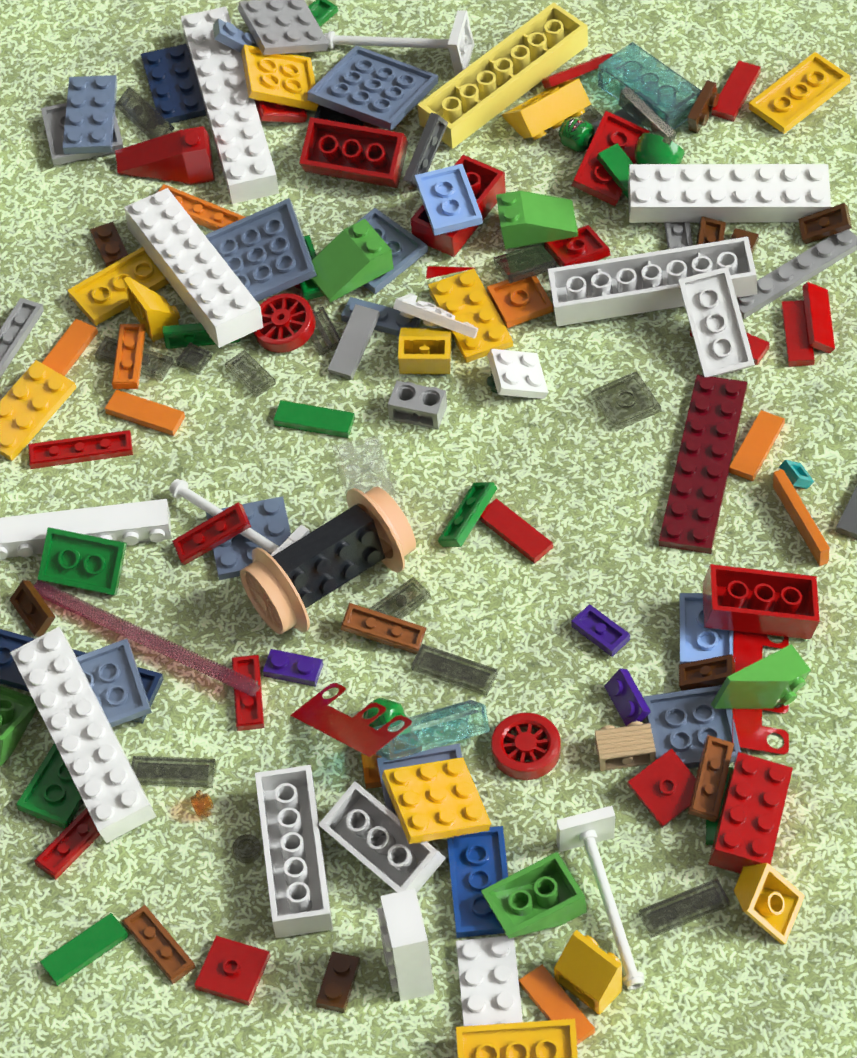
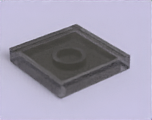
[493,243,556,283]
[591,371,661,431]

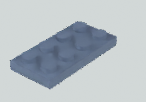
[63,75,117,154]

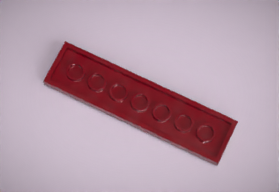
[659,374,748,554]

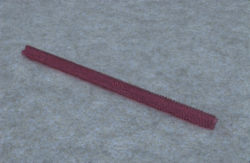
[33,580,260,696]

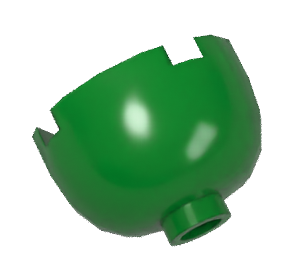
[634,133,685,164]

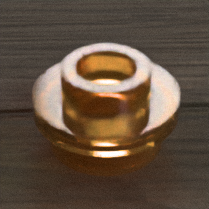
[190,790,214,817]

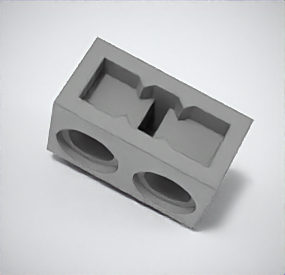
[388,381,447,429]

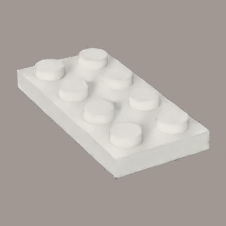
[678,267,755,377]
[456,936,523,1026]

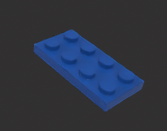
[447,826,508,938]

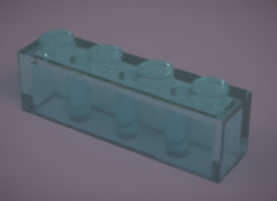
[374,700,490,761]

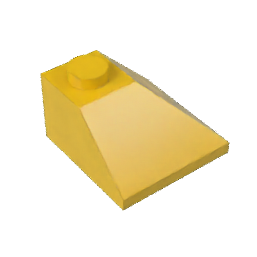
[123,277,180,342]
[734,863,805,944]

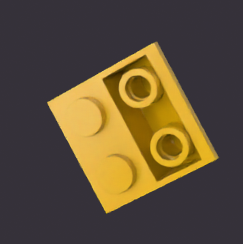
[398,328,452,374]
[554,930,622,1015]

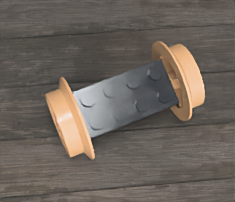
[240,486,416,634]

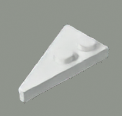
[393,293,478,338]

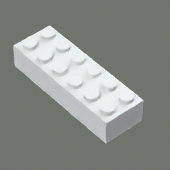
[255,765,333,938]

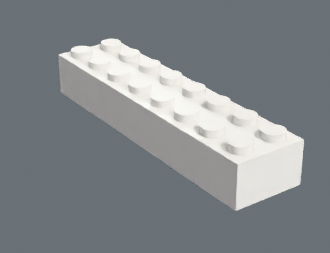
[628,164,831,223]
[124,188,263,348]
[548,237,758,327]
[10,627,157,843]

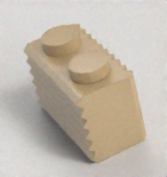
[595,721,656,771]

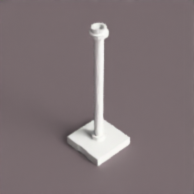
[324,10,474,76]
[169,479,310,556]
[556,806,645,990]

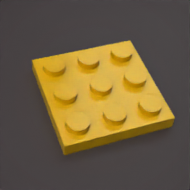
[241,44,319,111]
[382,757,491,844]

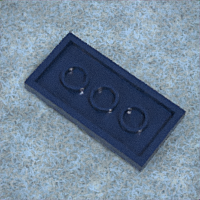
[141,44,207,126]

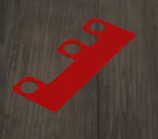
[732,631,789,755]
[290,683,412,757]

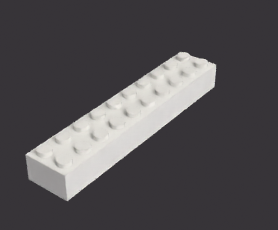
[181,6,279,204]

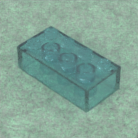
[598,42,701,135]

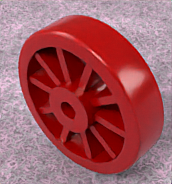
[253,293,316,353]
[491,712,561,780]

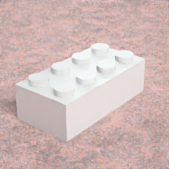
[318,781,446,893]
[377,888,435,1002]

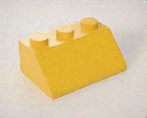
[502,78,591,140]

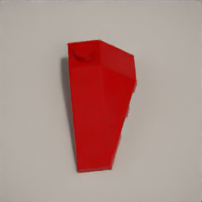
[115,126,215,185]

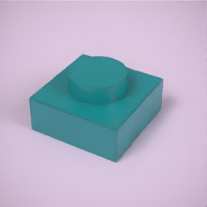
[779,460,815,489]

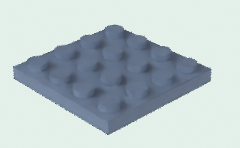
[308,45,438,131]
[205,198,317,302]

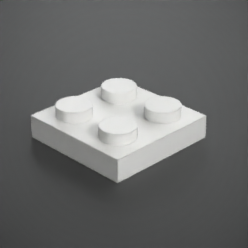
[487,349,548,399]

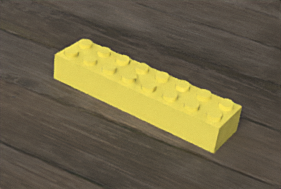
[418,2,588,149]

